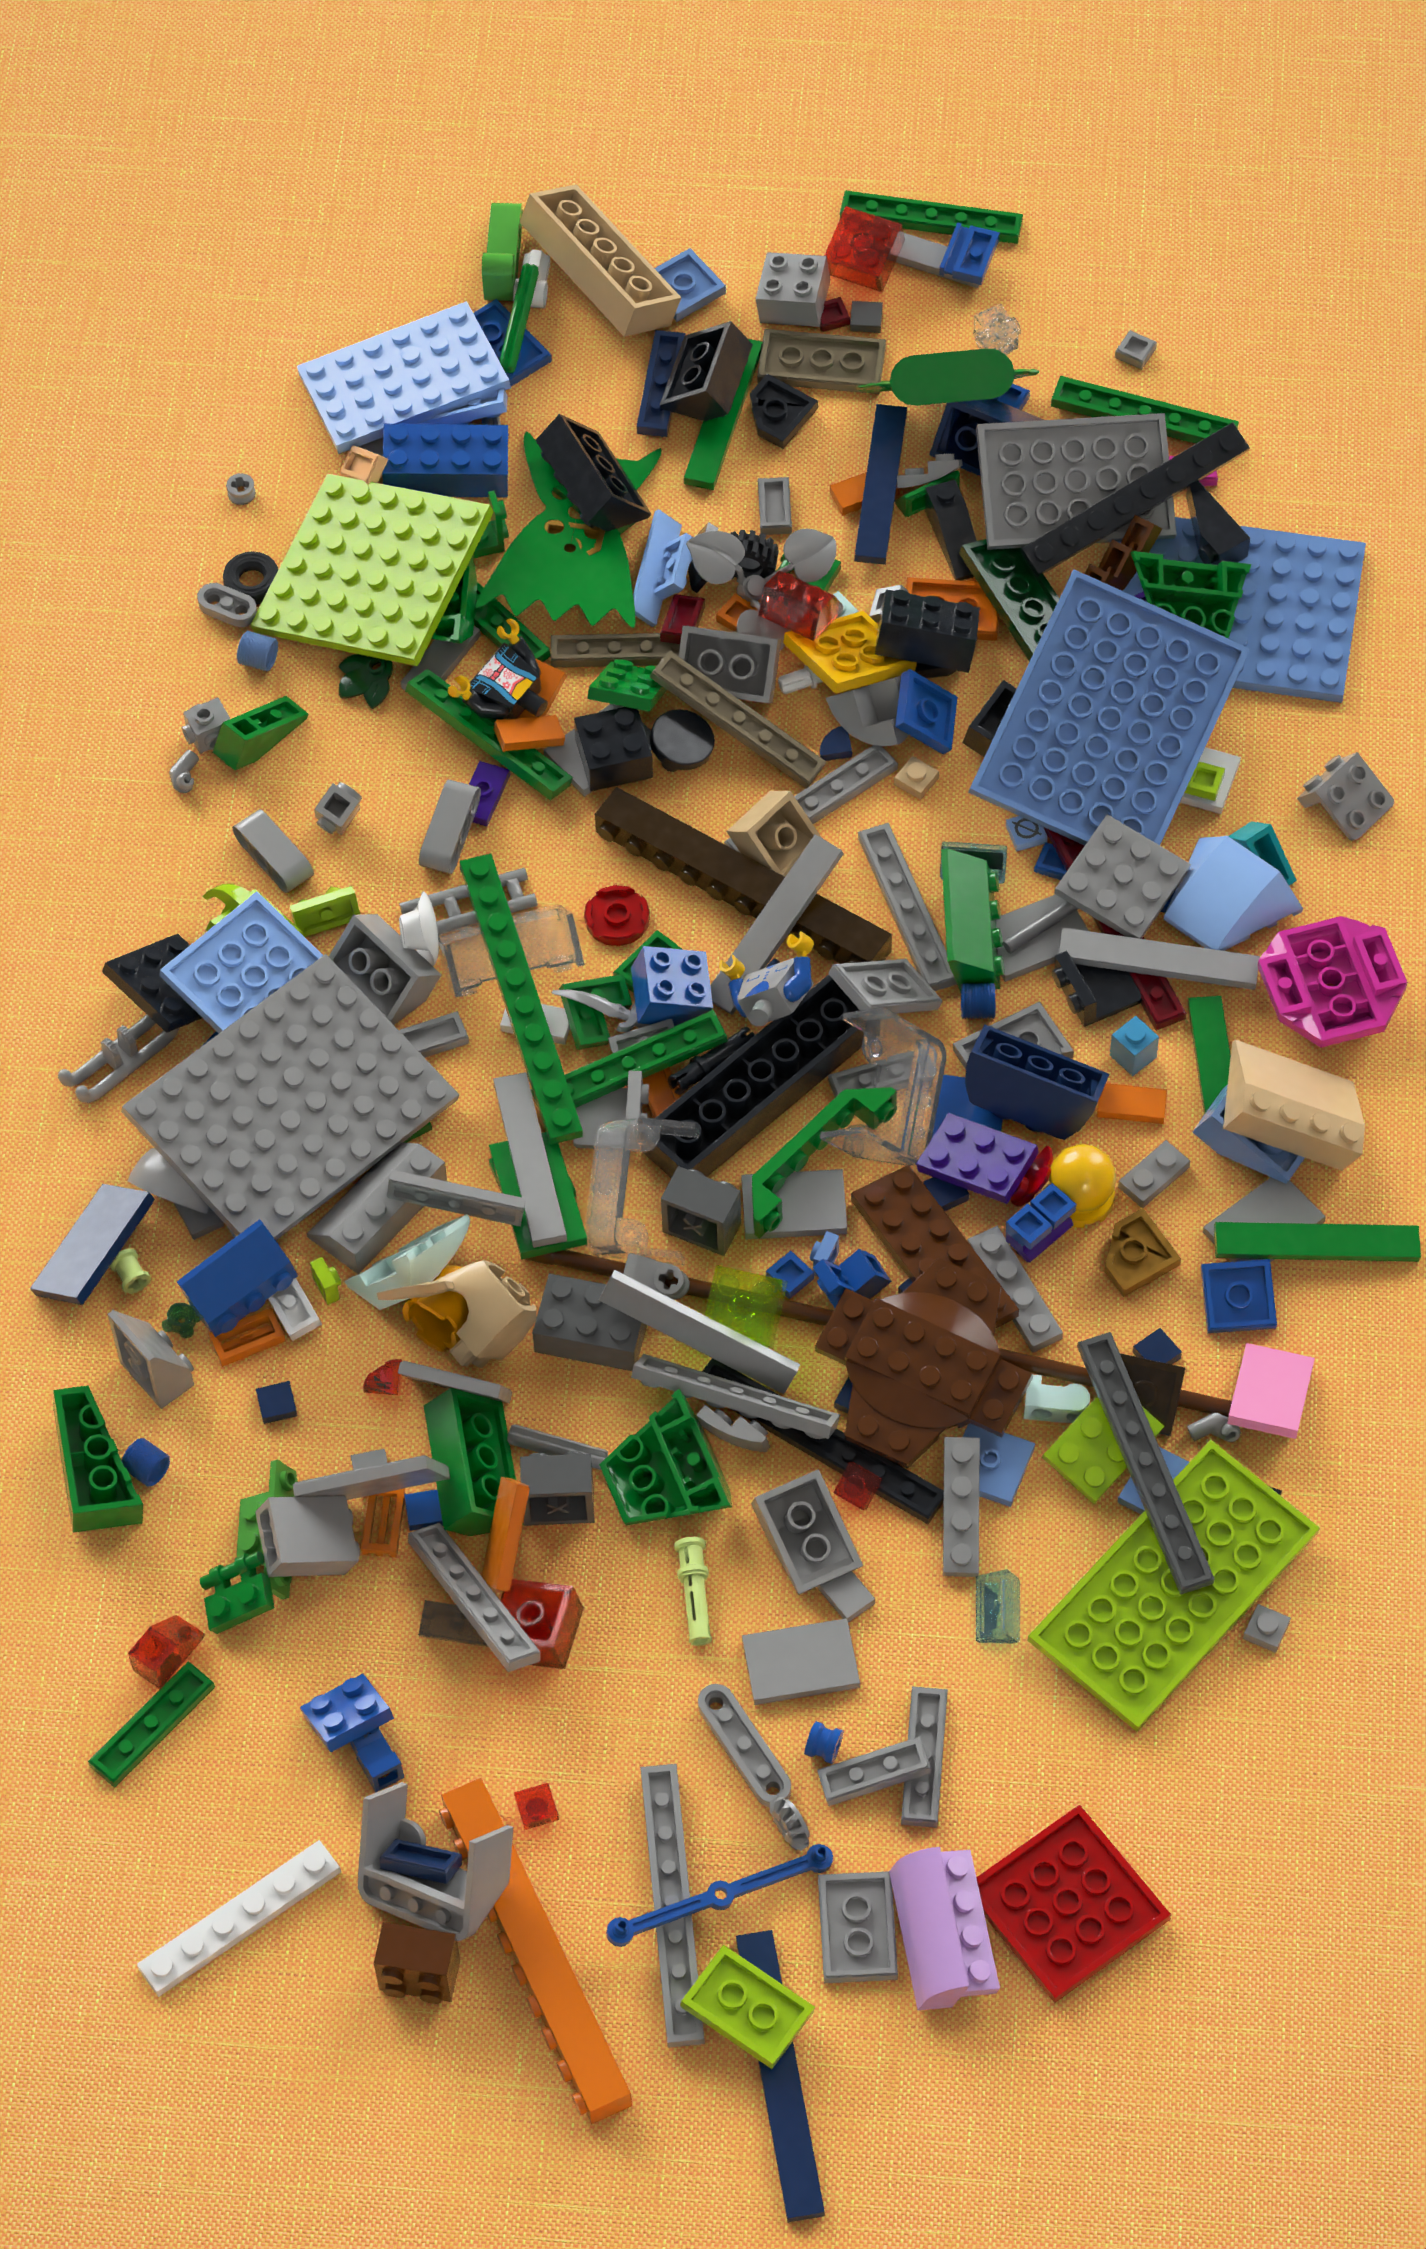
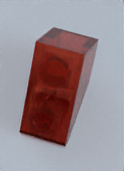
[128,1615,205,1689]

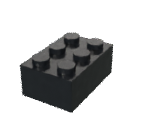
[875,589,980,673]

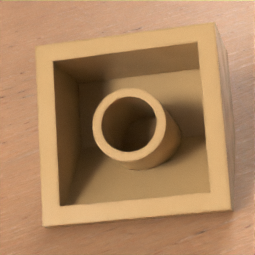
[726,791,822,877]

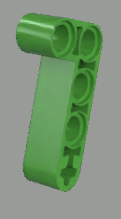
[482,203,523,301]

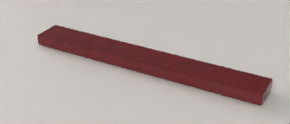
[1044,827,1187,1031]

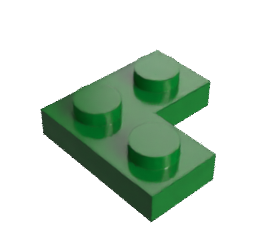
[559,974,632,1050]

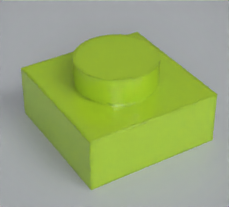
[1184,762,1225,801]
[310,1257,342,1305]

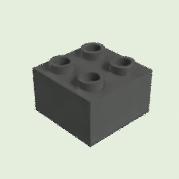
[661,1166,741,1256]
[520,1451,595,1526]

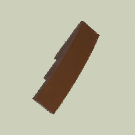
[1085,515,1163,591]

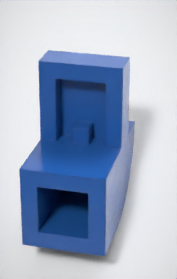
[813,1249,892,1308]

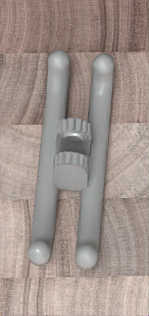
[58,1014,179,1103]

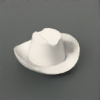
[399,891,439,966]

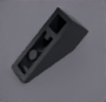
[925,480,977,581]
[1186,481,1250,565]

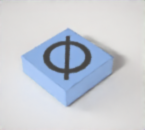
[1006,816,1047,852]

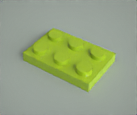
[1042,1396,1165,1504]
[680,1945,815,2069]

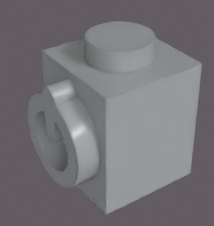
[314,782,362,835]

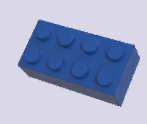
[382,423,508,498]

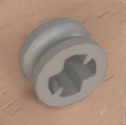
[226,473,256,505]

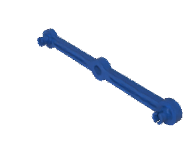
[606,1844,833,1947]

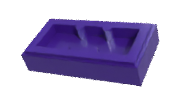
[469,761,510,826]

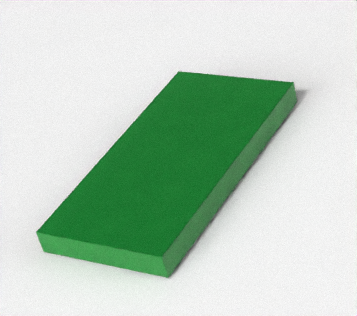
[489,1132,588,1260]

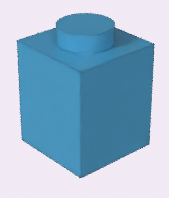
[1110,1016,1159,1076]

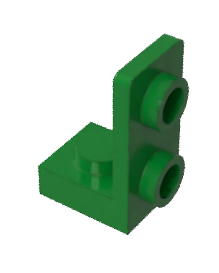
[473,490,509,559]

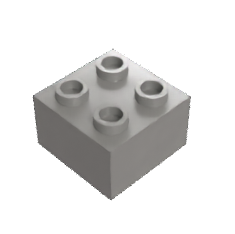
[756,252,830,327]

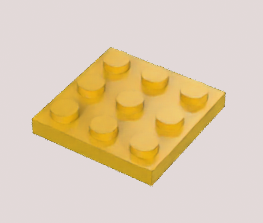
[783,611,916,694]

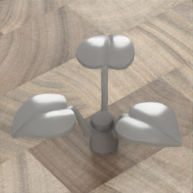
[686,529,837,651]

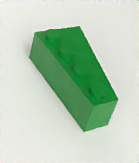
[53,1385,143,1533]

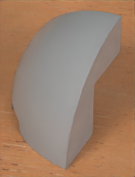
[826,676,908,746]
[127,1148,209,1214]

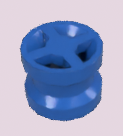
[804,1721,844,1764]

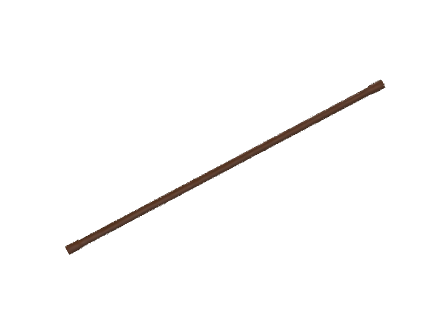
[525,1250,1232,1417]

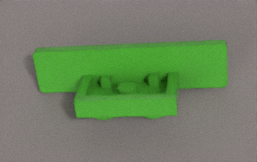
[237,1460,298,1600]

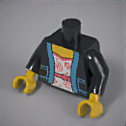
[448,619,548,720]

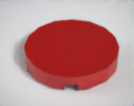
[584,885,650,946]

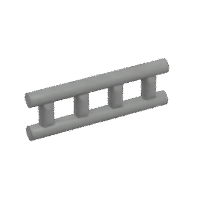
[399,867,538,934]

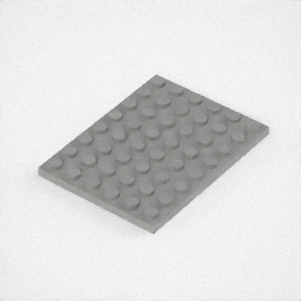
[121,954,459,1240]

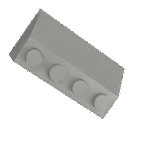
[307,1142,447,1274]

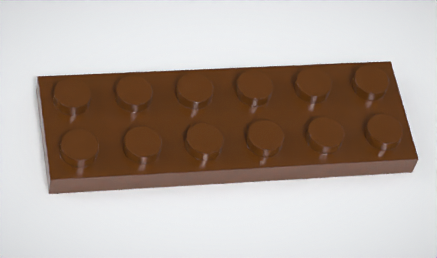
[851,1165,1019,1328]

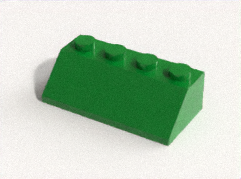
[941,848,1005,993]
[424,1388,524,1536]

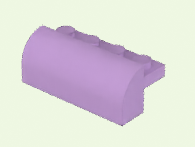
[889,1847,1000,2010]

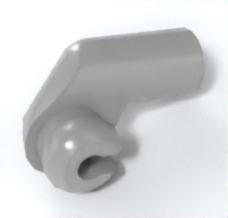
[169,750,199,793]

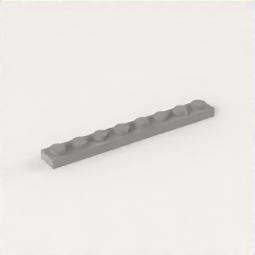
[640,1764,705,2048]

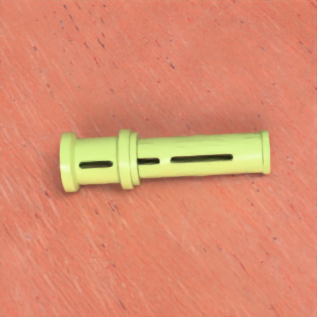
[674,1537,712,1646]

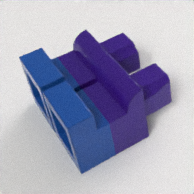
[1006,1183,1077,1263]

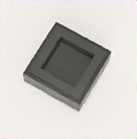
[850,301,883,333]

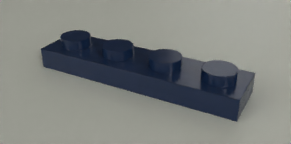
[637,330,686,437]

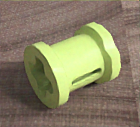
[109,1248,151,1294]

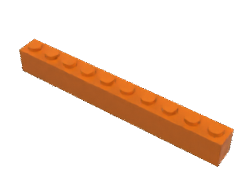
[439,1778,632,2125]

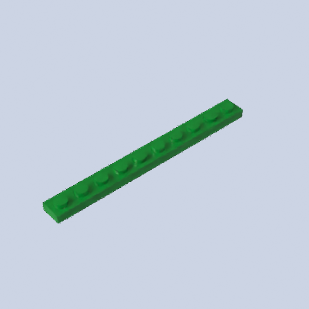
[460,853,583,1145]

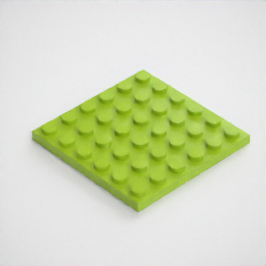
[250,474,494,666]

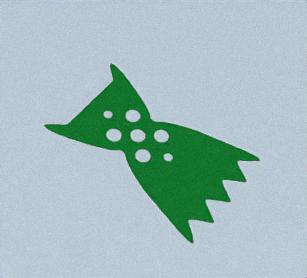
[476,431,662,628]

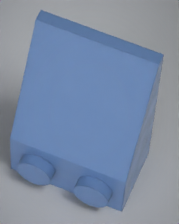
[1192,1084,1304,1184]

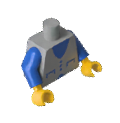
[719,931,814,1026]

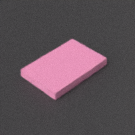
[1227,1343,1315,1439]

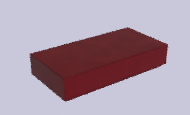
[660,594,705,644]

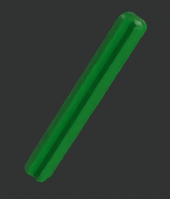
[499,263,539,374]

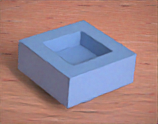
[810,1231,839,1277]

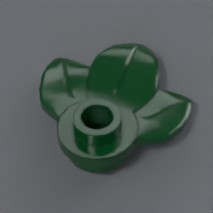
[339,654,394,709]

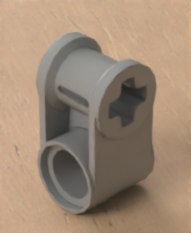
[623,1254,690,1300]

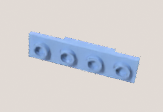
[633,509,693,627]

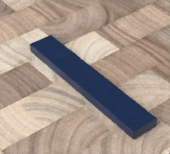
[854,404,907,565]

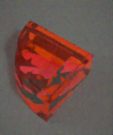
[363,1359,402,1395]

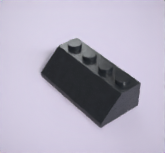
[536,414,651,532]

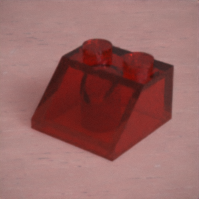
[758,570,844,641]
[500,1579,584,1669]

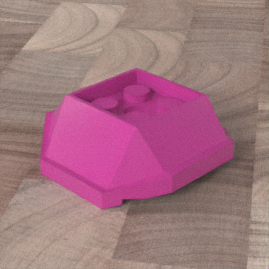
[1258,916,1408,1048]

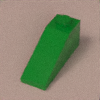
[212,696,309,771]

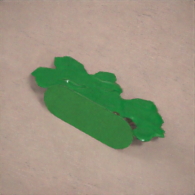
[856,348,1040,406]

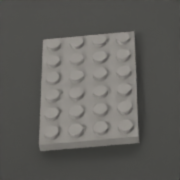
[976,413,1177,550]

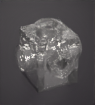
[973,304,1021,355]

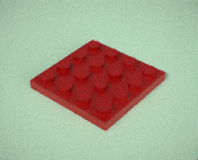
[976,1804,1171,2003]

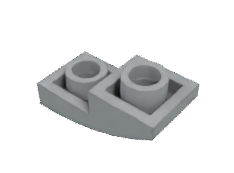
[897,454,963,488]
[696,1405,770,1453]

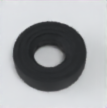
[223,551,279,605]

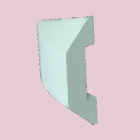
[344,1214,470,1310]

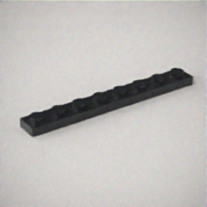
[1020,422,1250,578]

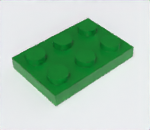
[587,659,667,712]

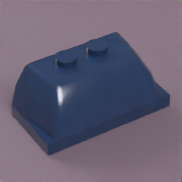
[929,399,1044,476]
[965,1024,1110,1140]

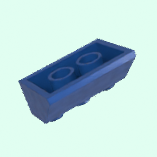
[176,1219,298,1337]

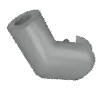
[1187,1413,1241,1442]

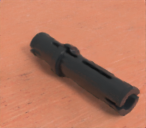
[668,1027,755,1095]

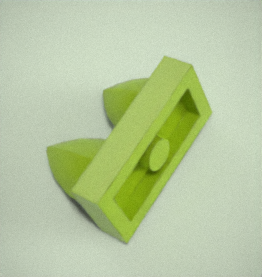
[290,886,361,937]

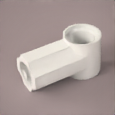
[513,249,550,309]

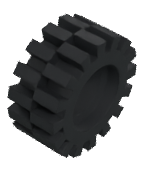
[731,530,779,580]

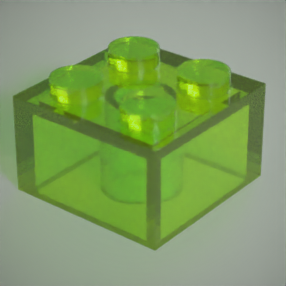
[705,1265,788,1349]

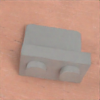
[1297,752,1394,841]
[573,1071,649,1150]

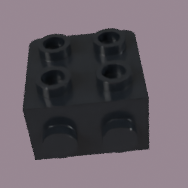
[1052,950,1142,1027]

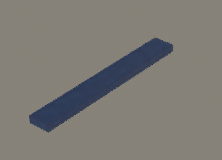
[736,1930,825,2223]

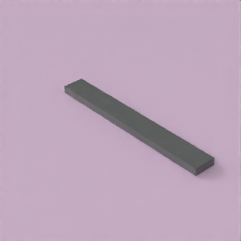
[1077,1332,1215,1595]

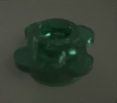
[162,1303,201,1338]

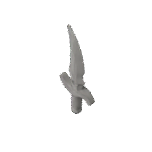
[551,989,650,1032]

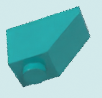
[1229,821,1297,886]

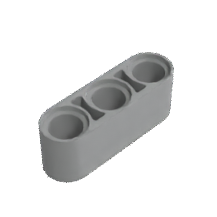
[419,779,481,874]
[232,809,314,893]

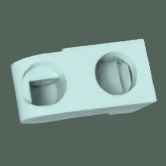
[1024,1375,1090,1423]

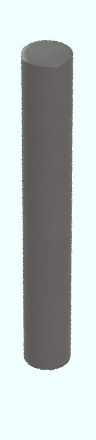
[1003,901,1079,953]

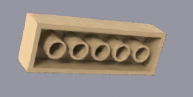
[520,184,681,337]

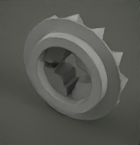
[770,1796,810,1851]

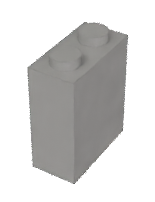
[255,1496,360,1577]

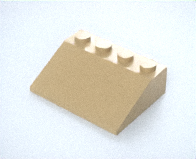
[1223,1039,1365,1171]

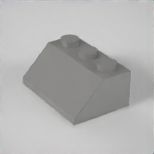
[329,914,442,1025]

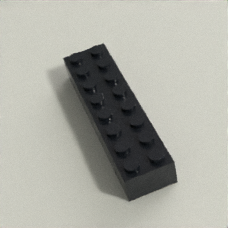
[640,975,881,1178]

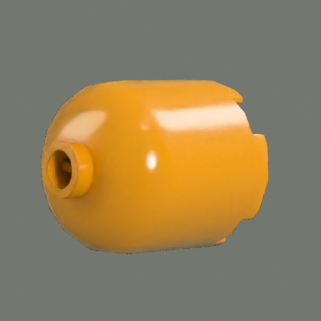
[402,1265,469,1352]

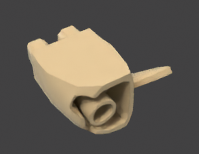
[377,1260,537,1368]

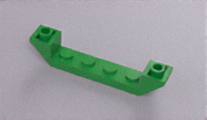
[752,1087,897,1239]

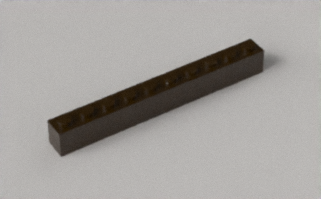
[595,787,892,964]

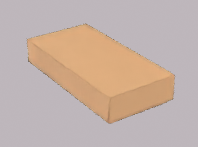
[341,445,388,484]

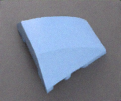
[1163,836,1303,951]

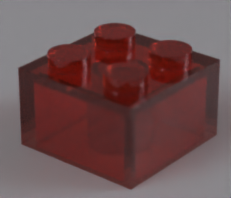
[824,206,905,293]

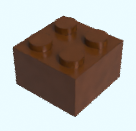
[374,1922,460,2004]

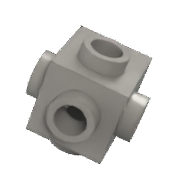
[181,697,230,754]

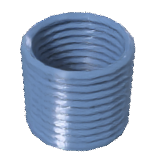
[237,631,278,672]

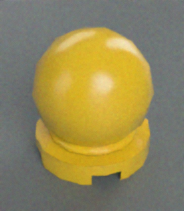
[1048,1144,1117,1228]

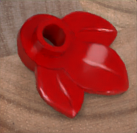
[1010,1145,1053,1207]

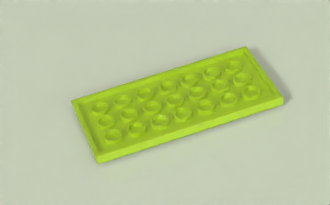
[1027,1440,1320,1732]

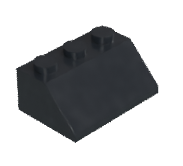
[660,321,753,421]

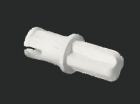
[778,665,823,694]

